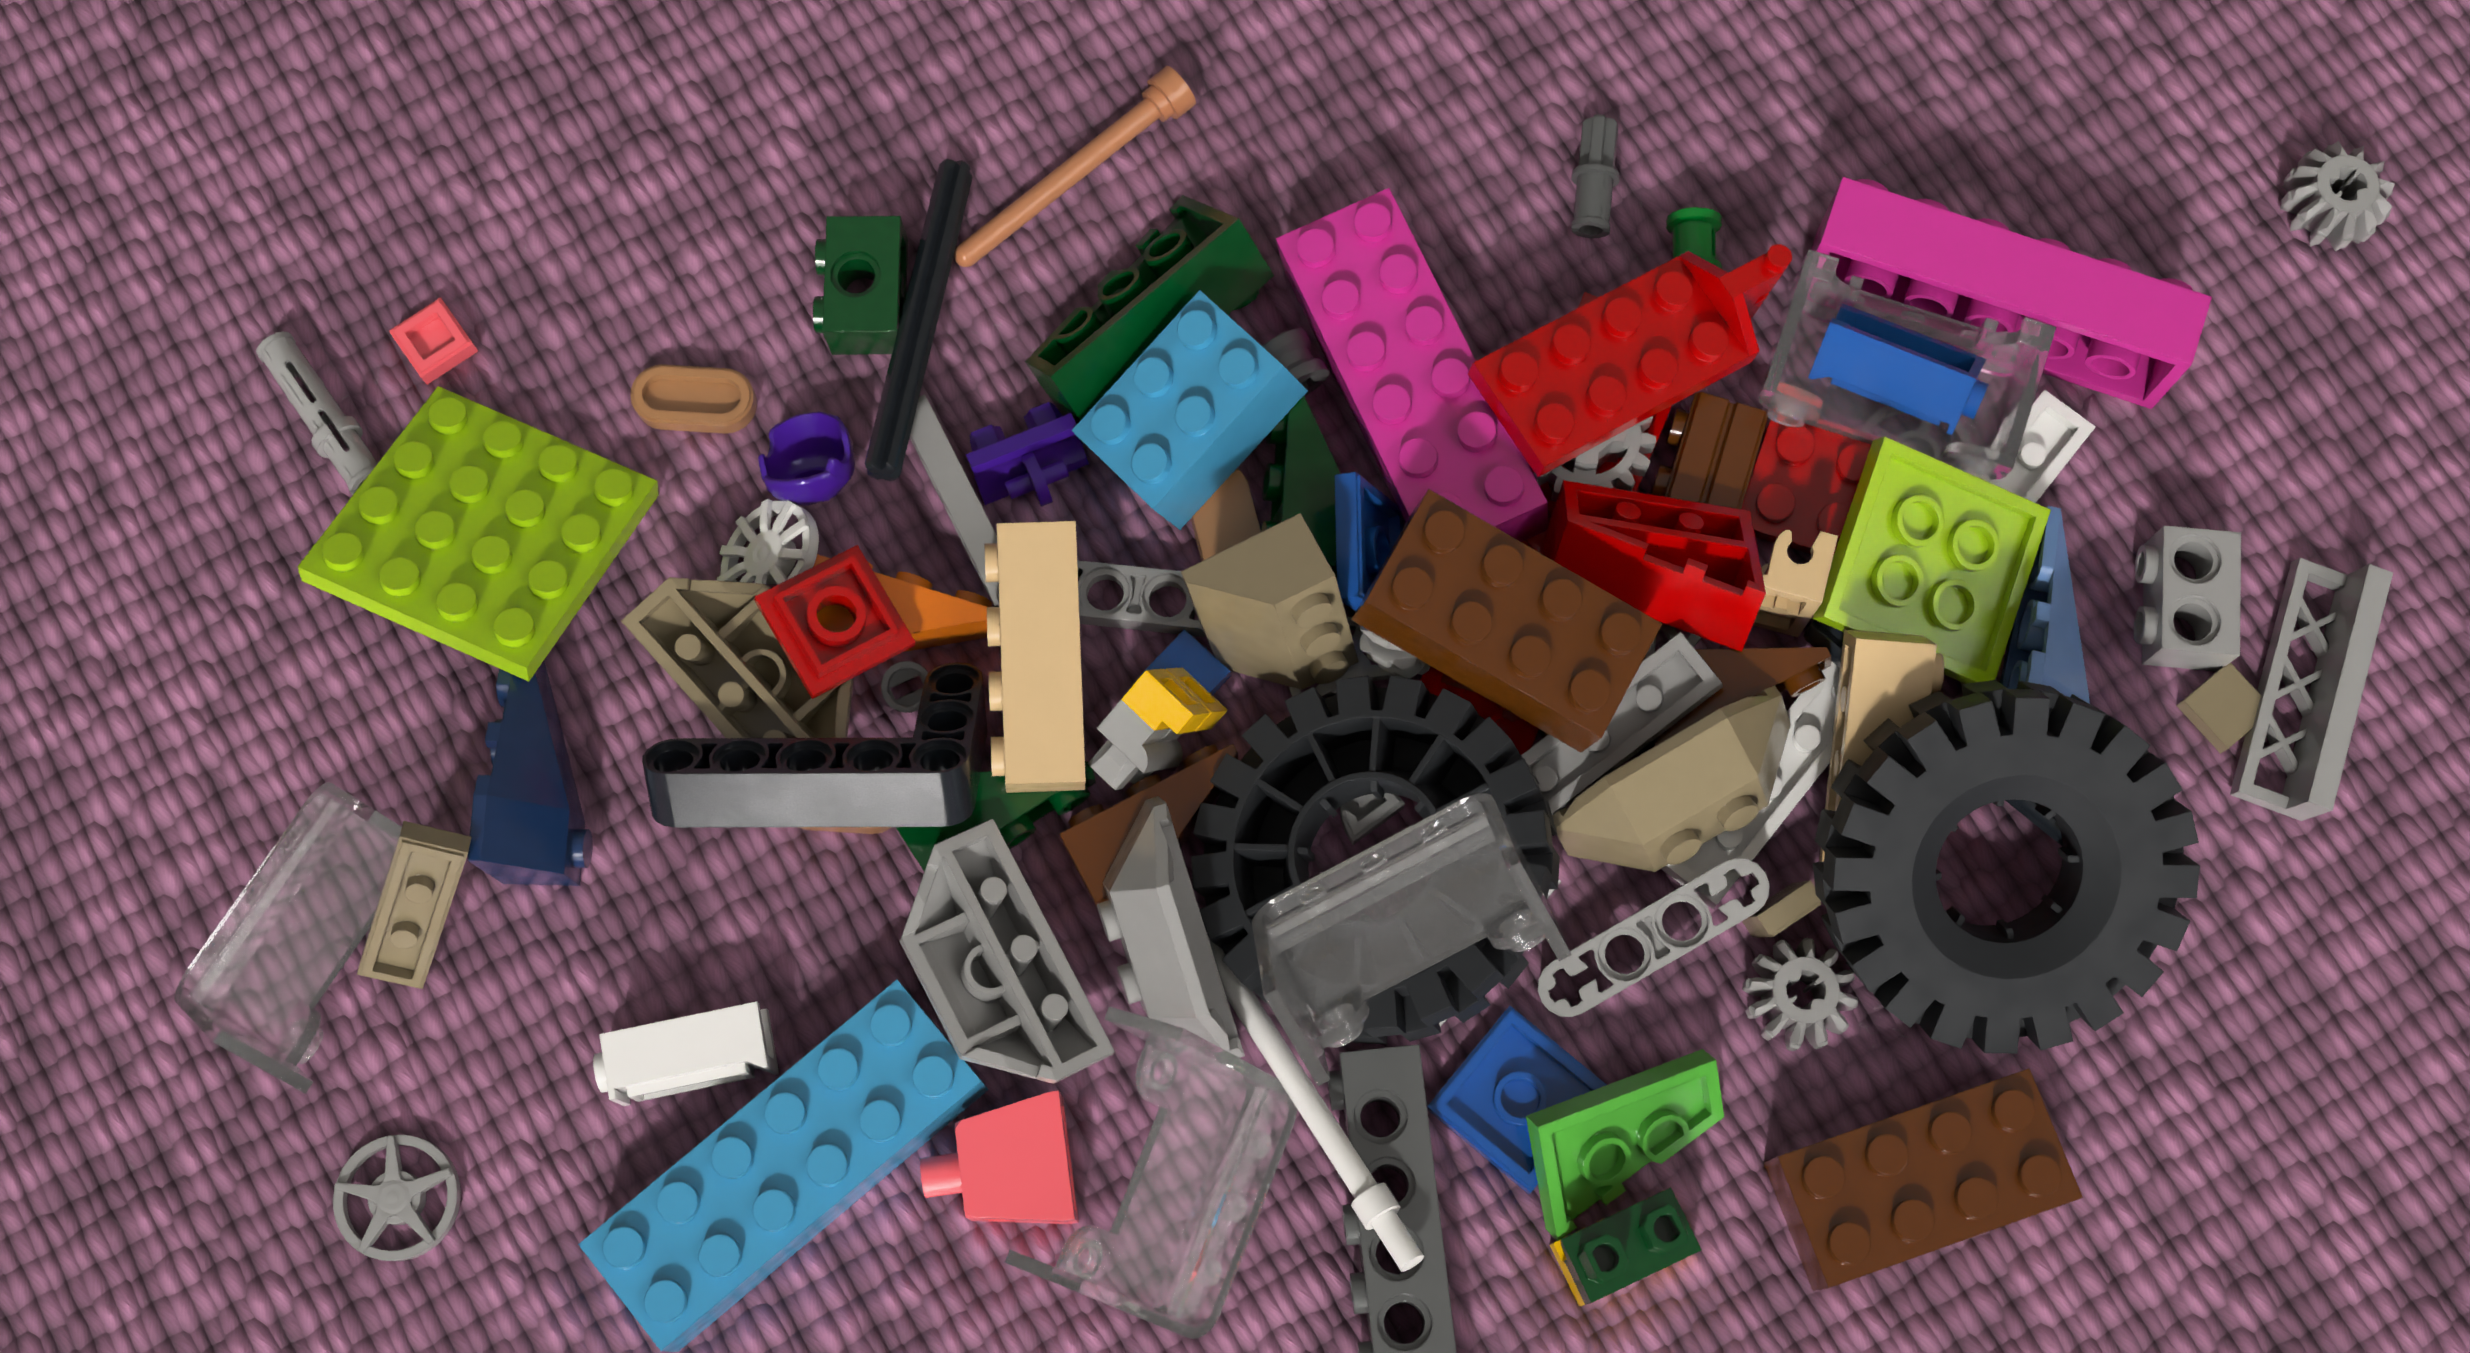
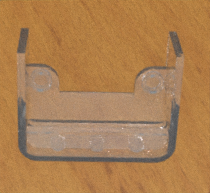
[174,782,401,1094]
[1252,793,1572,1086]
[1004,1006,1297,1339]

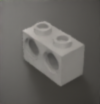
[2134,525,2241,671]

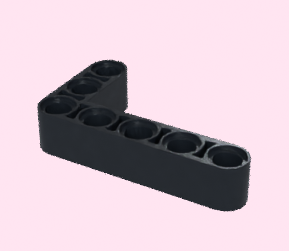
[642,662,988,828]

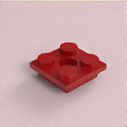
[754,545,916,699]

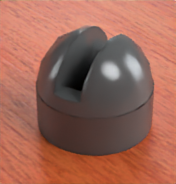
[881,661,928,713]

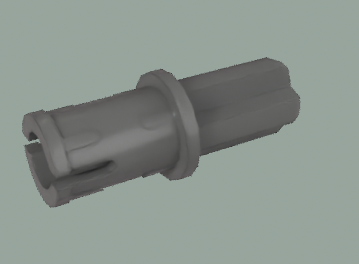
[1571,114,1620,238]

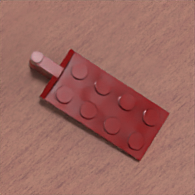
[1467,244,1792,477]

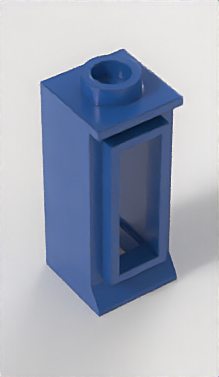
[1808,303,1989,435]

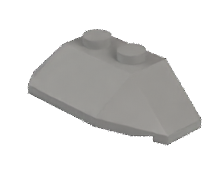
[1097,796,1245,1060]
[900,819,1115,1084]

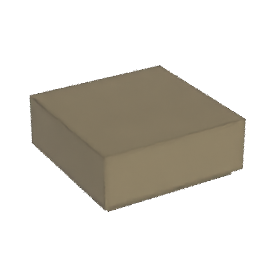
[2176,663,2274,754]
[1742,880,1821,938]

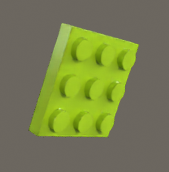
[1812,436,2051,684]

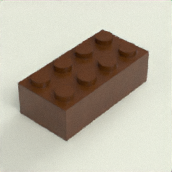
[1351,489,1662,753]
[1764,1068,2083,1291]

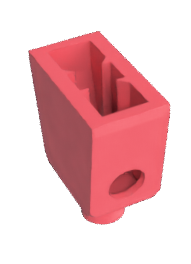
[920,1090,1079,1224]

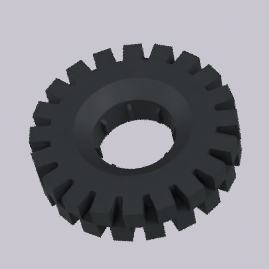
[1191,675,1560,1044]
[1813,680,2200,1054]

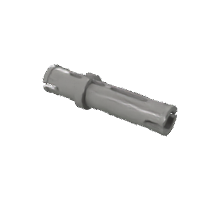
[256,331,378,495]

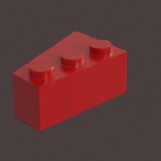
[1543,480,1766,652]

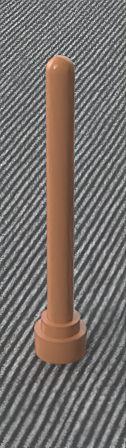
[954,65,1196,267]

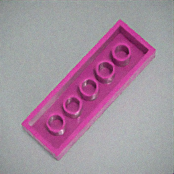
[1797,177,2212,409]
[1276,188,1549,542]

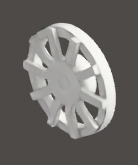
[717,498,819,585]

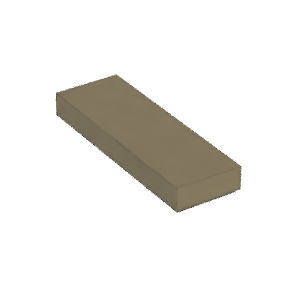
[357,821,471,989]

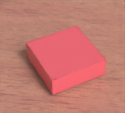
[389,297,478,385]

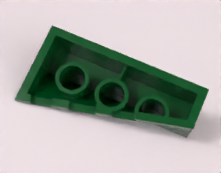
[1025,195,1274,424]

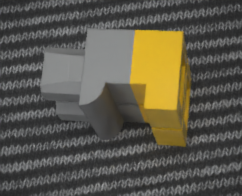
[1088,667,1228,790]

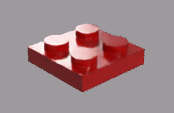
[1741,409,1875,556]

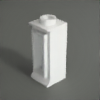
[593,1001,779,1106]

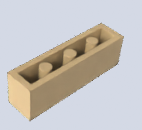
[984,521,1086,793]
[1819,629,1944,862]

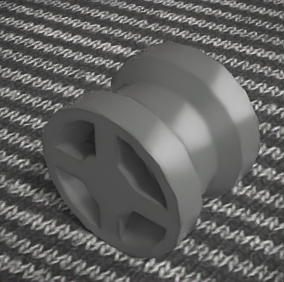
[1262,328,1329,397]

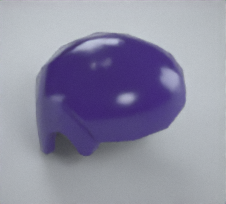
[758,411,856,506]

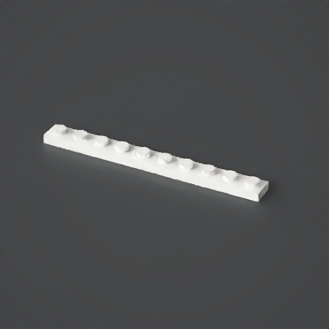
[1661,389,2096,909]

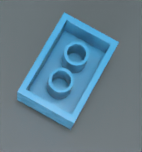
[1072,290,1308,530]

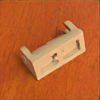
[1753,530,1838,637]

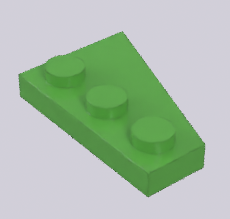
[1526,1049,1724,1241]

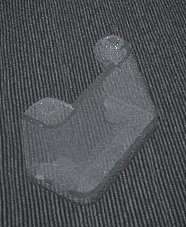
[1759,249,2056,483]

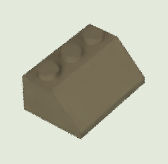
[1181,513,1359,690]

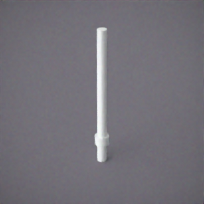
[1206,932,1424,1272]

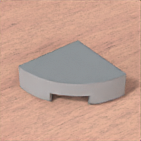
[1340,793,1405,846]

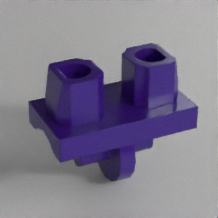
[966,402,1089,507]

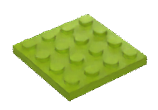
[297,386,659,682]

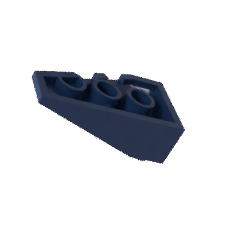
[467,661,593,886]

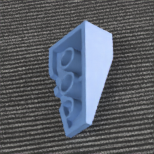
[2000,505,2090,704]

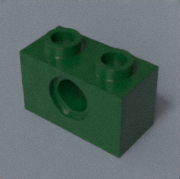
[813,216,908,355]

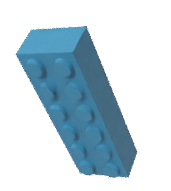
[578,980,989,1352]

